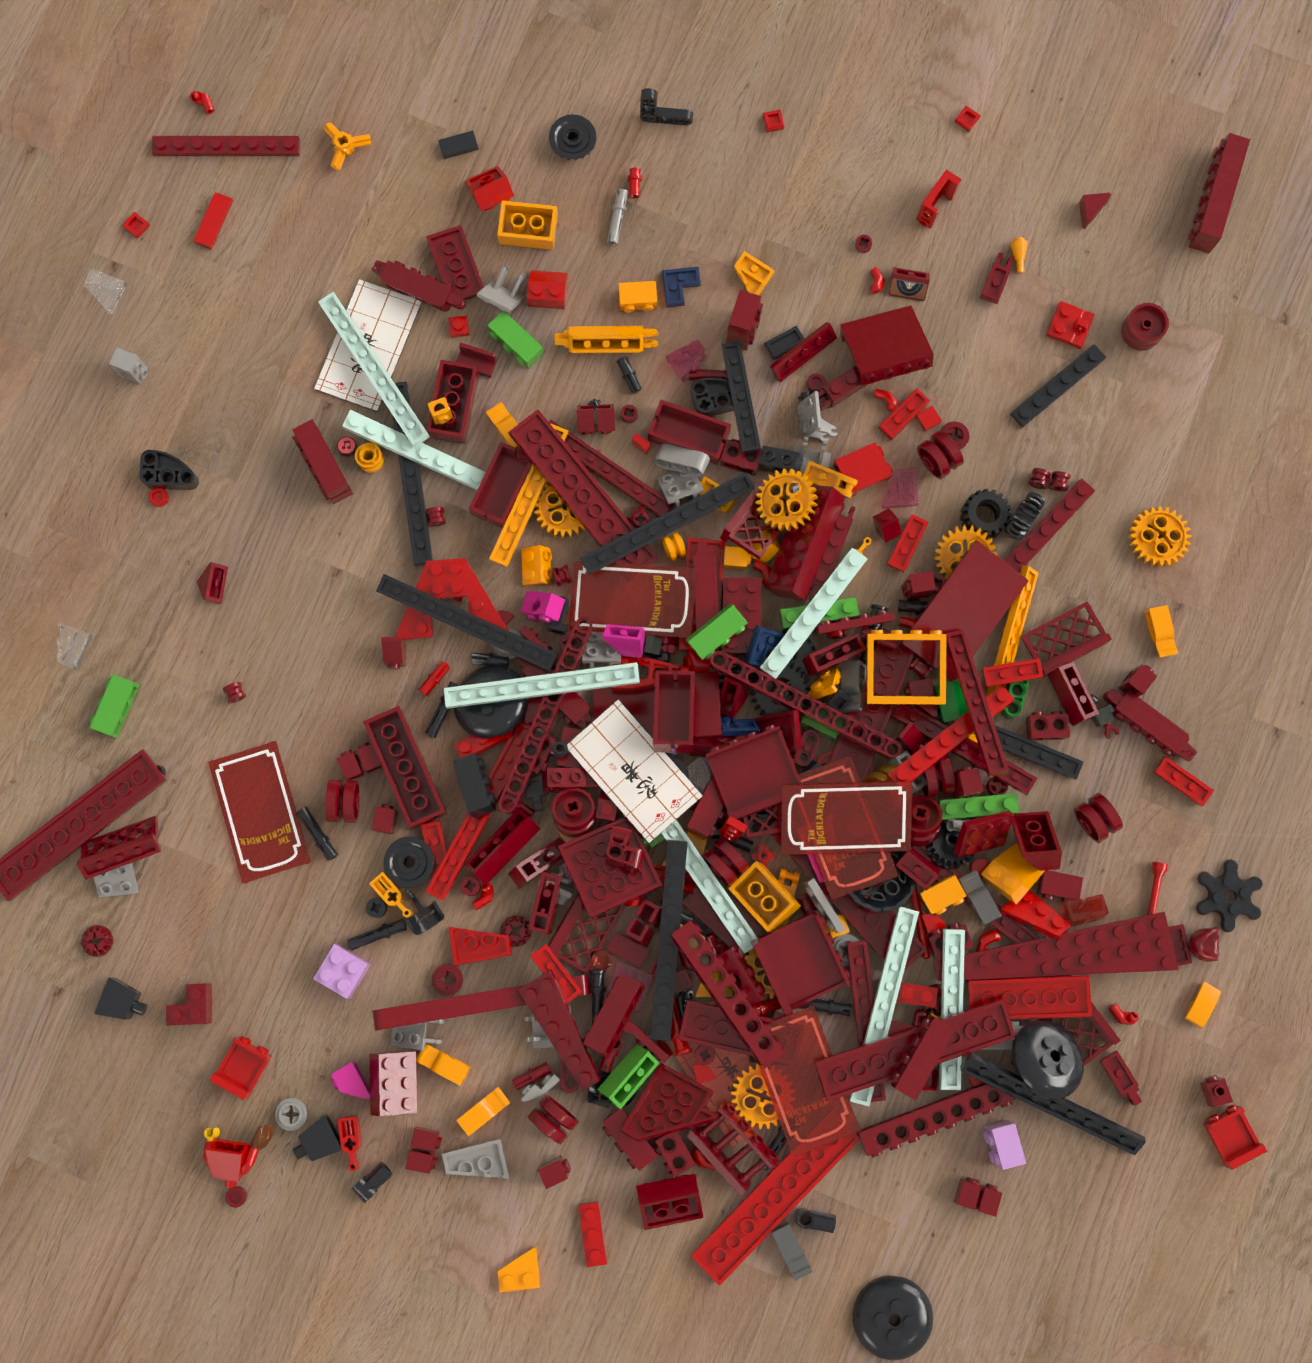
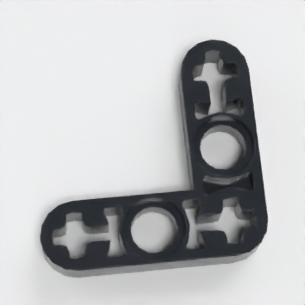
[640,88,693,125]

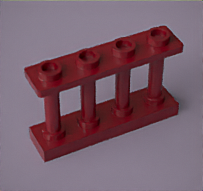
[686,1100,779,1196]

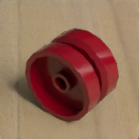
[1121,303,1169,351]
[917,430,964,480]
[922,754,955,798]
[325,780,360,823]
[552,788,596,838]
[1074,793,1123,843]
[898,795,942,846]
[701,837,750,887]
[528,1094,579,1145]

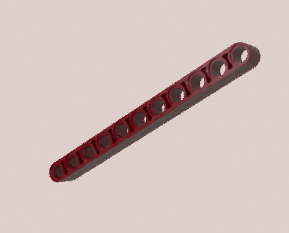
[498,617,593,815]
[709,651,902,759]
[372,975,590,1031]

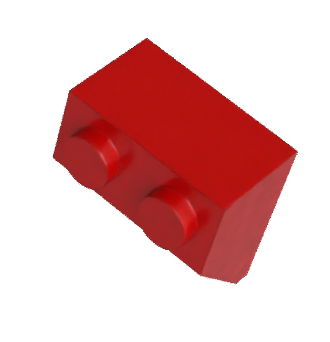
[465,166,514,211]
[527,270,568,309]

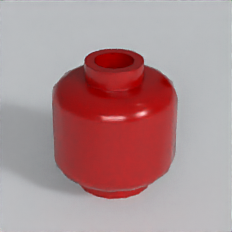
[683,650,710,673]

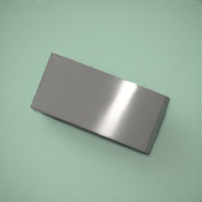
[521,1074,560,1102]

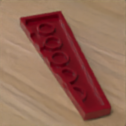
[518,969,600,1091]

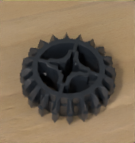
[1005,491,1045,541]

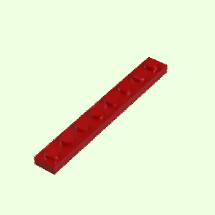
[887,685,1015,790]

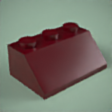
[1011,811,1062,871]
[636,1174,704,1230]

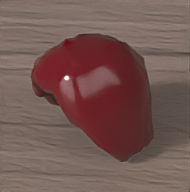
[1189,927,1220,962]

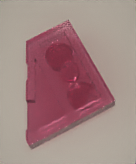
[666,339,707,382]
[882,468,919,509]

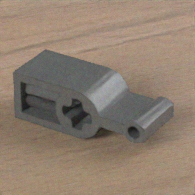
[840,660,866,713]
[958,870,1002,925]
[771,1222,813,1281]

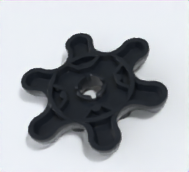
[1196,859,1263,932]

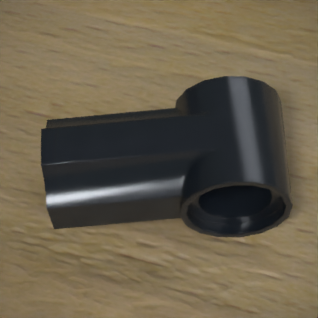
[351,1161,393,1203]
[794,1208,836,1233]

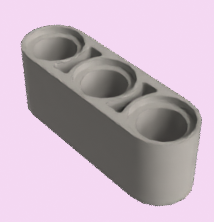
[654,444,710,477]

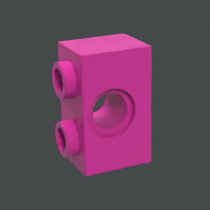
[520,591,565,623]

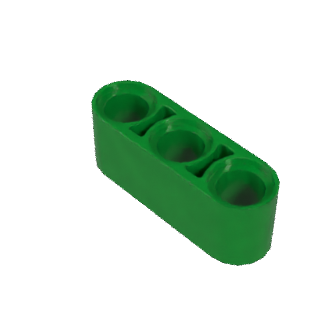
[1001,680,1029,719]

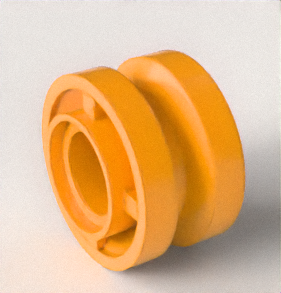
[355,443,384,473]
[662,531,686,562]

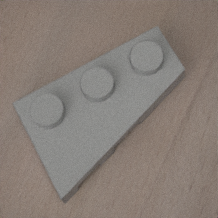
[803,878,845,933]
[442,1138,510,1179]

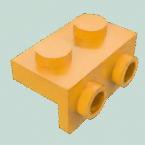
[521,545,553,587]

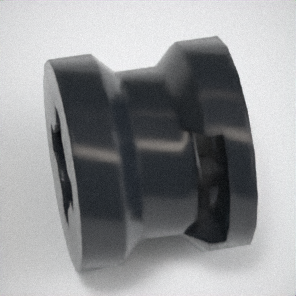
[366,898,388,918]

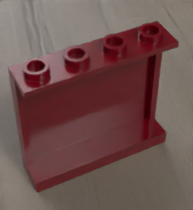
[840,305,934,386]
[706,725,806,820]
[751,911,851,1017]

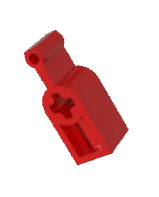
[338,1115,362,1171]

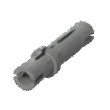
[606,189,628,246]

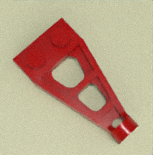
[611,655,690,692]

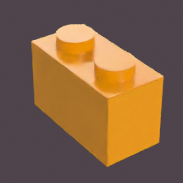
[619,281,657,313]
[919,874,966,915]

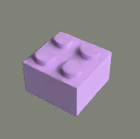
[313,944,371,999]
[983,1120,1026,1170]

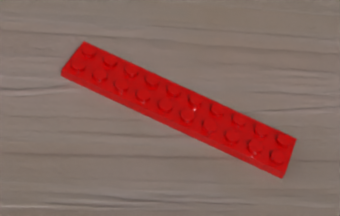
[691,1110,860,1286]

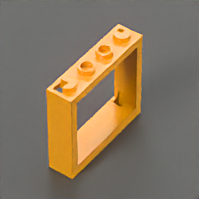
[866,630,946,705]

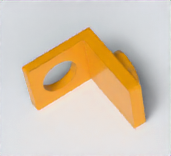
[428,397,453,425]

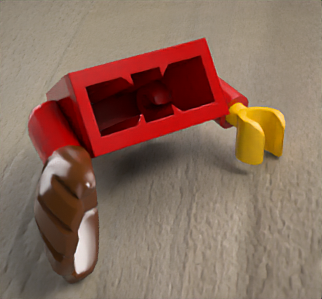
[203,1125,275,1188]

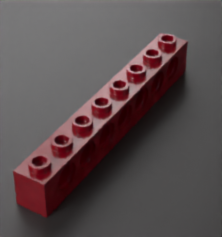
[669,920,784,1069]
[857,1083,1016,1158]

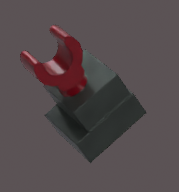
[644,635,676,657]
[1091,704,1120,739]

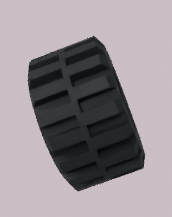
[960,489,1012,539]

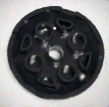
[454,666,528,739]
[840,834,916,912]
[1012,1020,1084,1100]
[852,1275,933,1360]

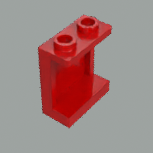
[916,169,962,229]
[833,442,893,497]
[209,1036,272,1100]
[1203,1104,1268,1170]

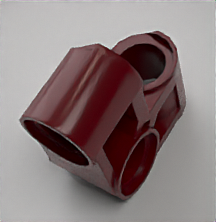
[606,824,645,872]

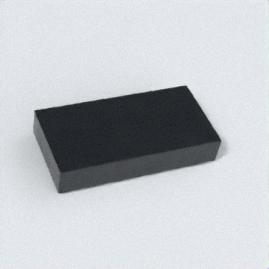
[438,131,479,159]
[764,326,804,360]

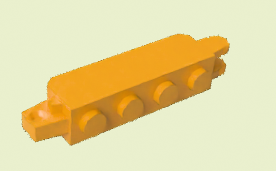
[554,326,658,353]

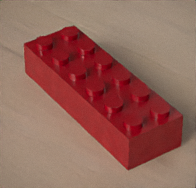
[1188,133,1251,253]
[764,485,845,601]
[363,706,448,830]

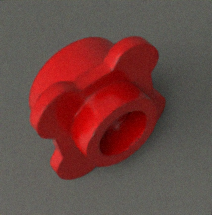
[751,844,775,867]

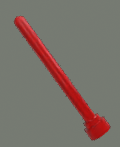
[1147,861,1168,915]
[911,881,930,959]

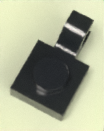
[525,776,545,812]

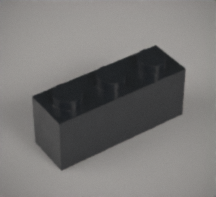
[453,753,496,819]

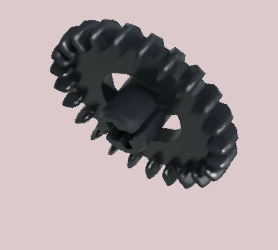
[749,663,811,716]

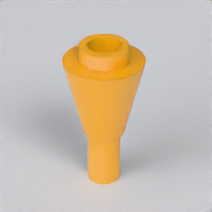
[1010,237,1028,273]

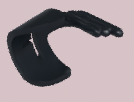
[405,890,444,935]
[587,1072,640,1109]

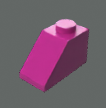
[602,624,645,658]
[331,1061,370,1099]

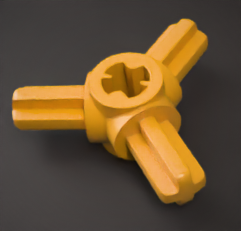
[323,122,371,170]

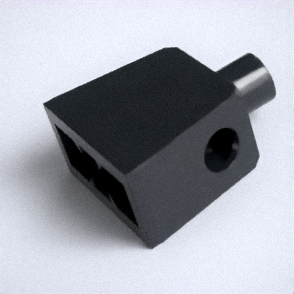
[94,977,148,1020]
[293,1114,342,1161]

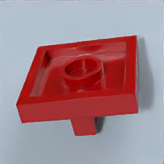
[1046,301,1095,349]

